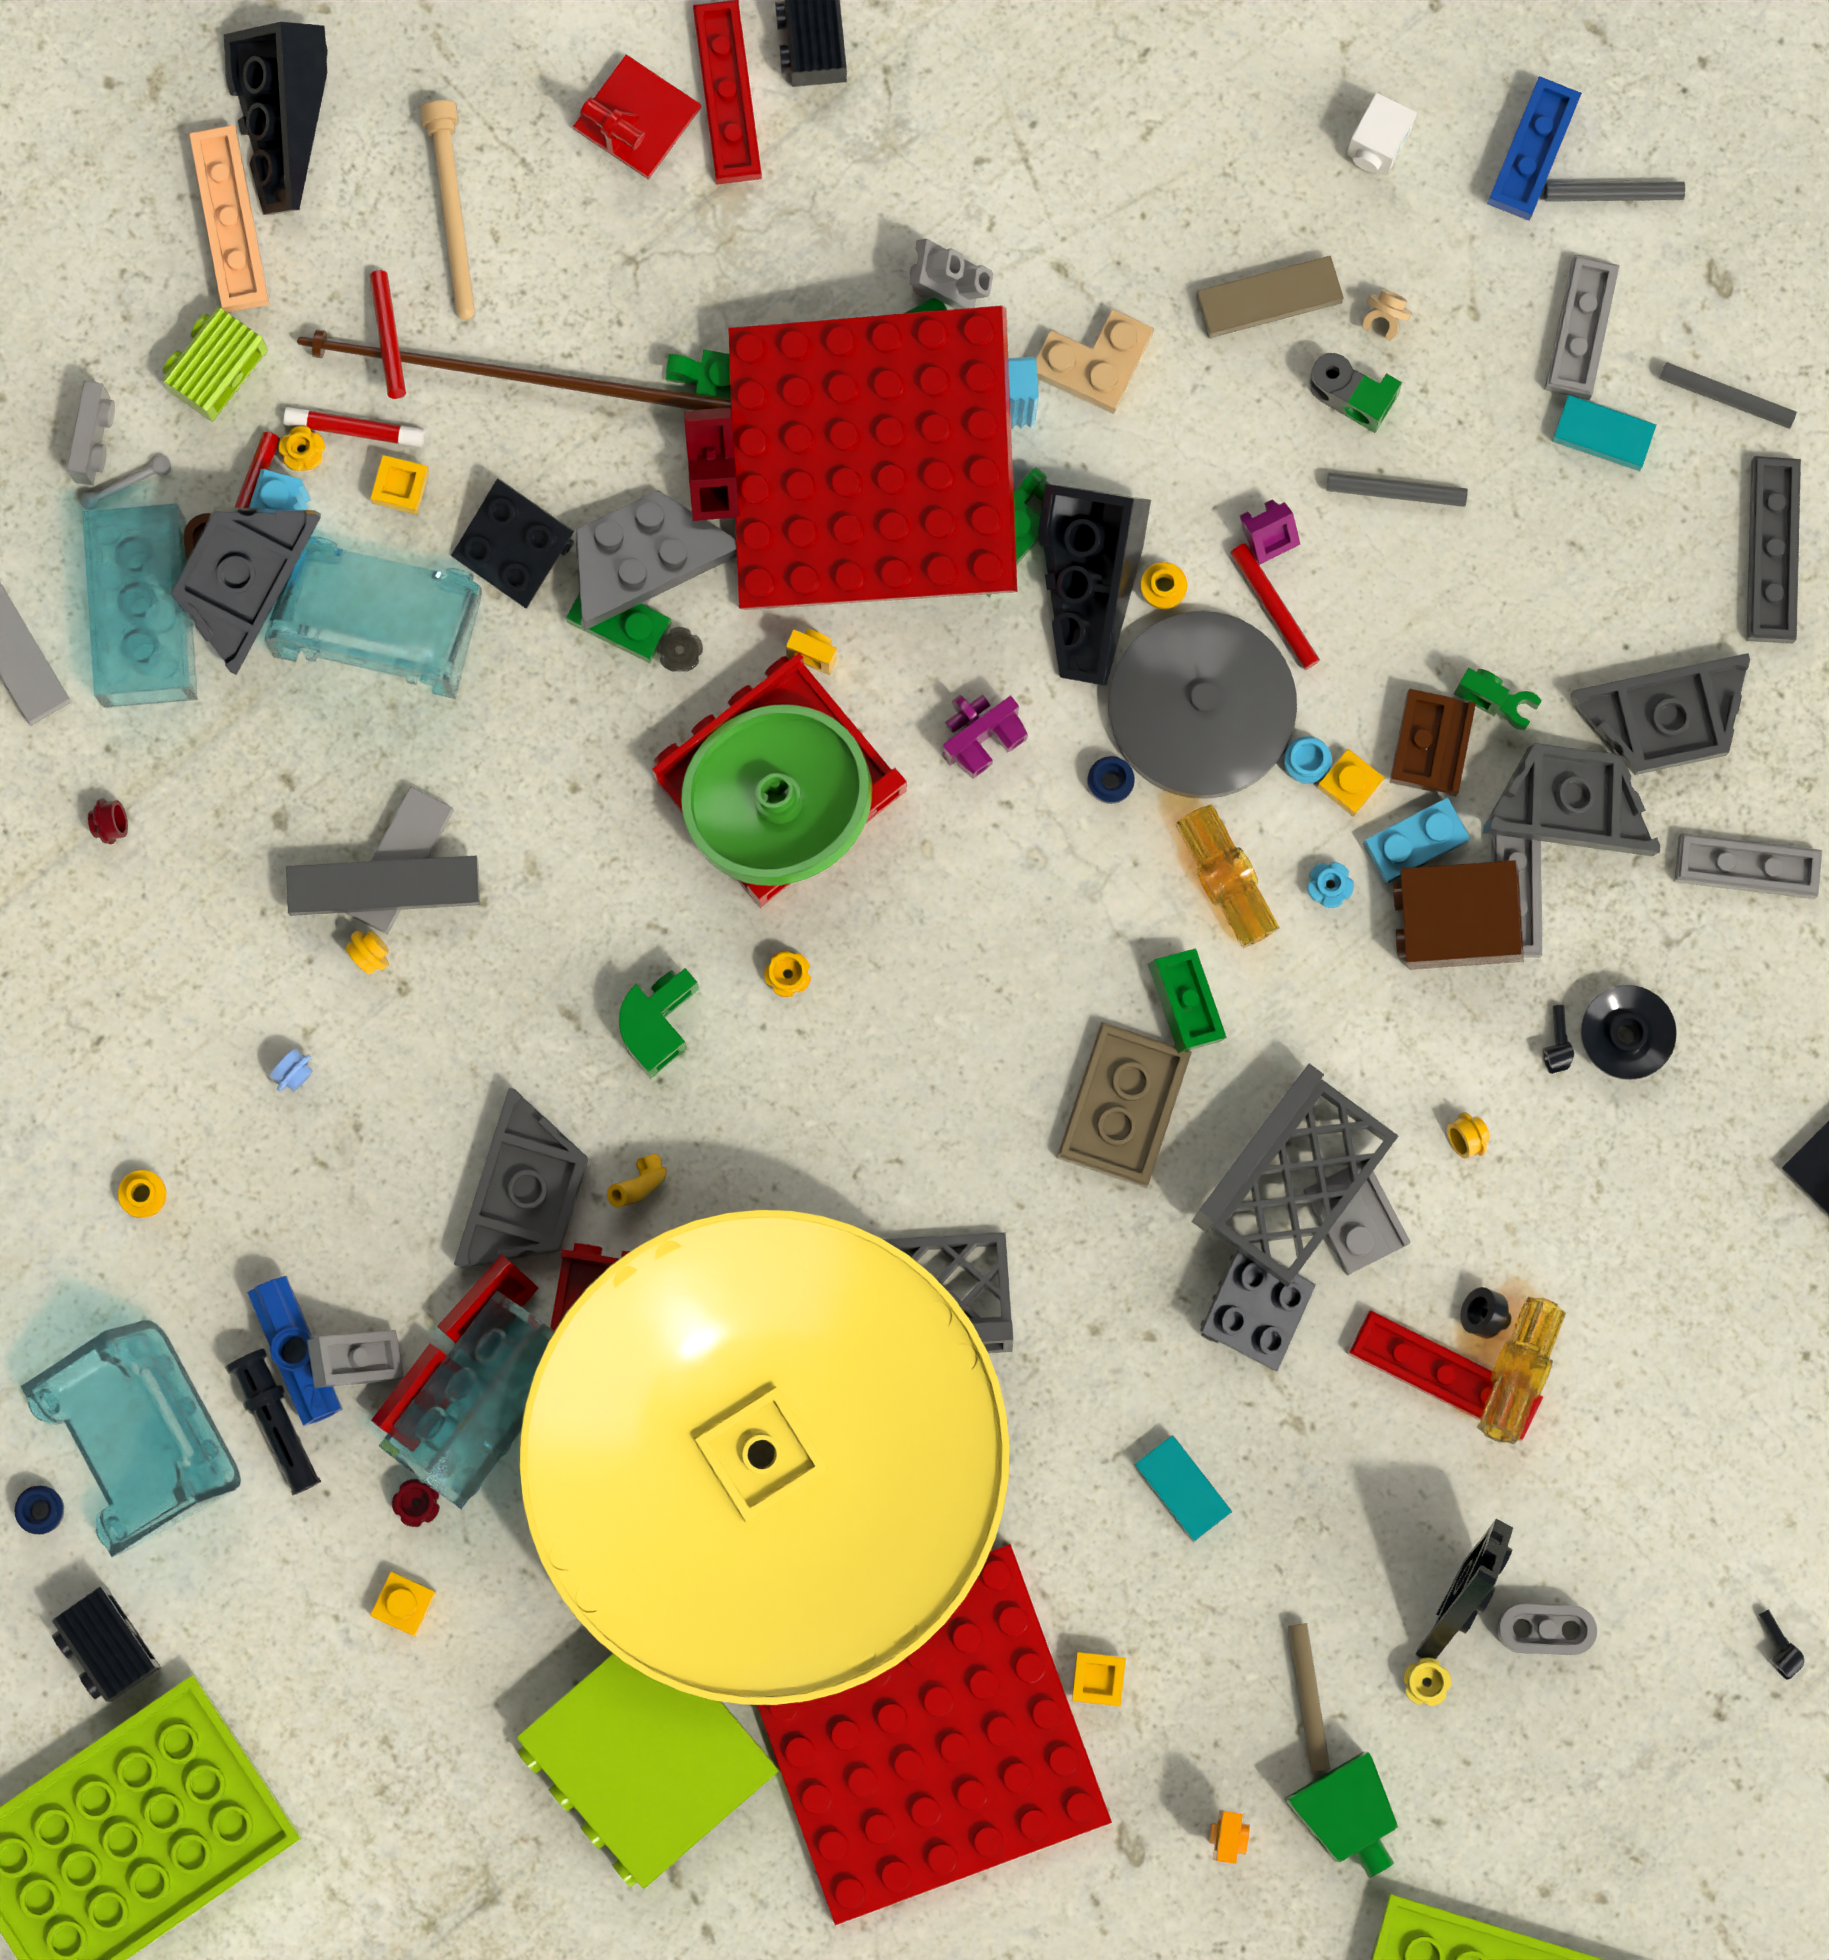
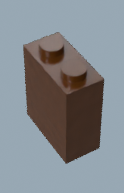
[1393,860,1524,970]

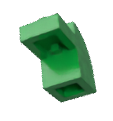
[619,968,699,1079]

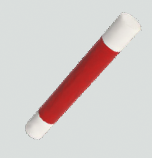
[284,407,425,448]

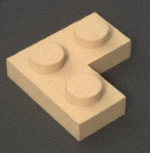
[1036,309,1154,414]

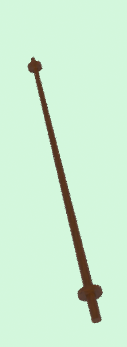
[297,329,732,417]

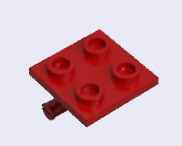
[573,54,702,180]

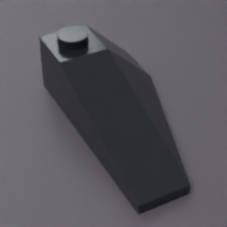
[224,22,328,215]
[1038,484,1151,686]

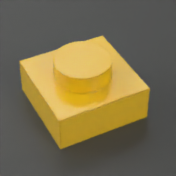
[370,455,430,515]
[786,629,837,675]
[1317,748,1385,817]
[370,1571,437,1637]
[1071,1652,1126,1707]

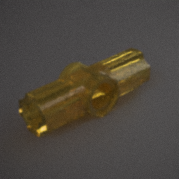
[1175,804,1280,949]
[1477,1296,1566,1444]

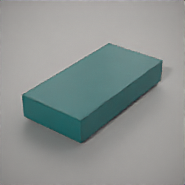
[1552,395,1657,471]
[1134,1435,1232,1542]

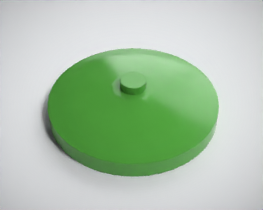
[681,705,872,886]

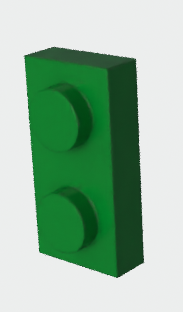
[566,592,672,663]
[1148,948,1227,1053]

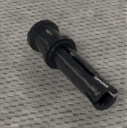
[225,1348,321,1495]

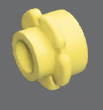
[1403,1658,1451,1706]

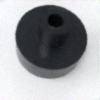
[1460,1287,1512,1339]

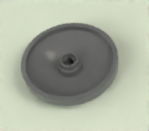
[1108,611,1297,799]

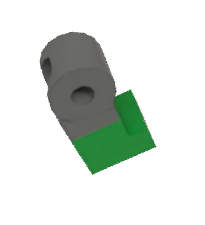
[1310,353,1402,433]

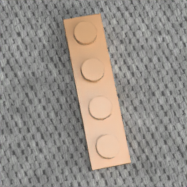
[189,125,270,313]

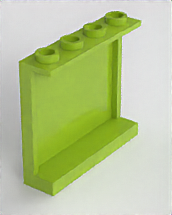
[516,1653,780,1889]

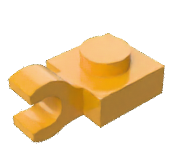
[1209,1810,1250,1864]

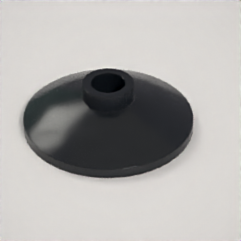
[1581,985,1677,1080]

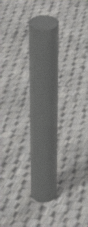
[1545,181,1685,202]
[1659,362,1797,429]
[1326,473,1468,507]

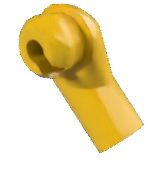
[607,1153,667,1207]

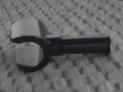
[1543,1005,1574,1074]
[1759,1610,1804,1680]

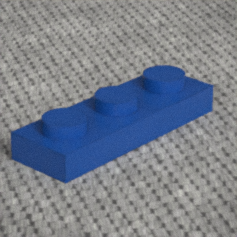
[1487,76,1582,221]

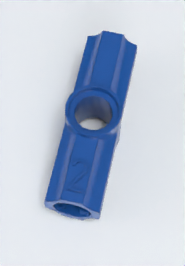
[247,1276,343,1426]

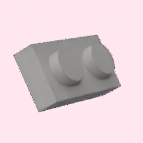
[67,381,115,486]
[307,1330,404,1388]

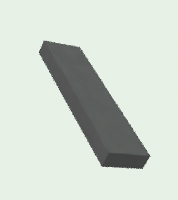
[1747,456,1801,644]
[286,855,480,916]

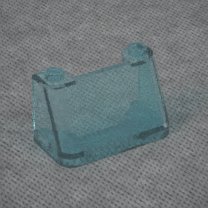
[264,536,483,699]
[21,1320,241,1557]

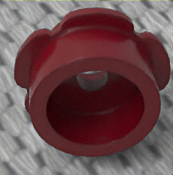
[88,798,128,845]
[392,1479,440,1527]

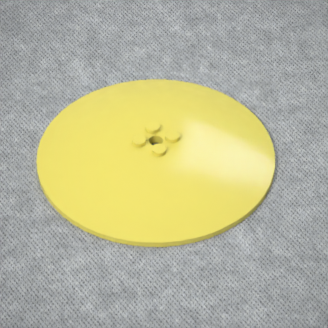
[519,1210,1010,1705]

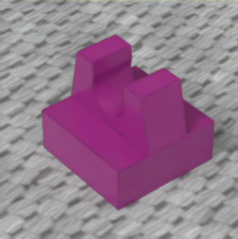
[1239,499,1301,565]

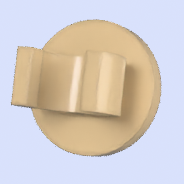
[1363,289,1412,341]

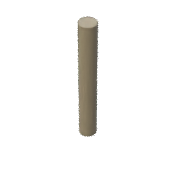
[1288,1623,1330,1772]

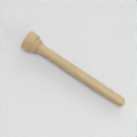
[420,100,475,320]

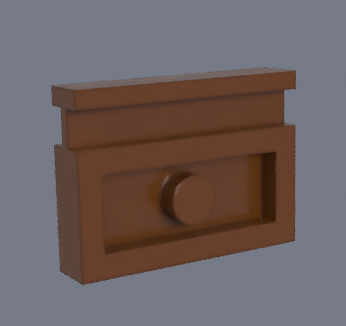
[1389,689,1476,797]

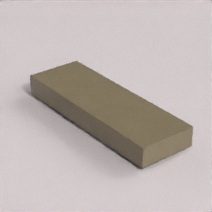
[1196,255,1344,339]

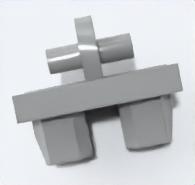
[909,239,993,309]

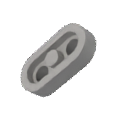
[1497,1604,1597,1655]

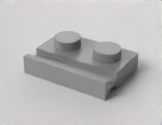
[1303,1162,1411,1276]

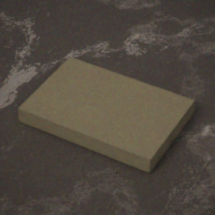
[1057,1022,1192,1188]

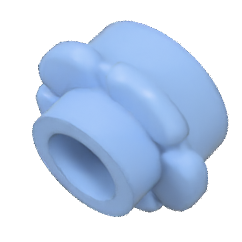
[269,1048,313,1092]

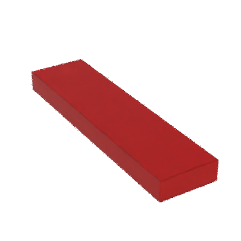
[693,0,762,185]
[1348,1310,1543,1441]

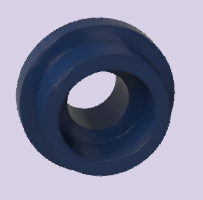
[1087,756,1135,804]
[14,1486,64,1535]

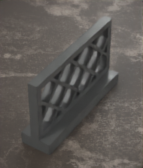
[1191,1063,1399,1287]
[883,1232,1013,1353]

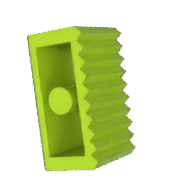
[162,307,268,422]

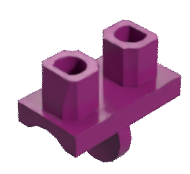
[942,695,1028,779]

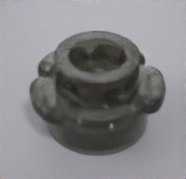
[656,627,703,672]

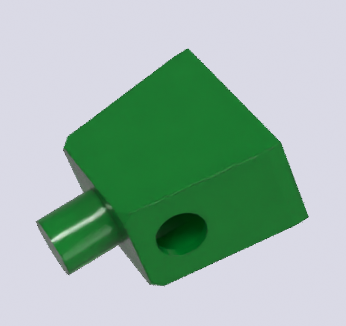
[1284,1751,1398,1878]

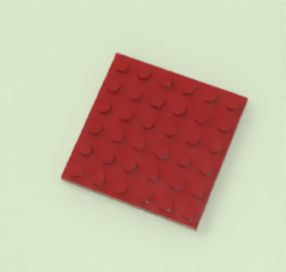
[728,306,1018,610]
[758,1544,1112,1925]

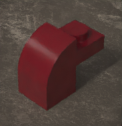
[684,407,739,521]

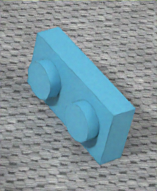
[1363,798,1471,885]

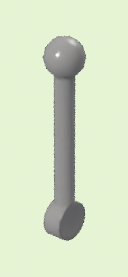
[80,455,171,510]

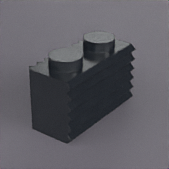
[775,0,847,87]
[52,1586,161,1702]

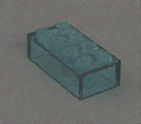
[82,503,198,708]
[379,1290,554,1510]

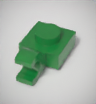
[666,349,731,399]
[1454,668,1542,730]

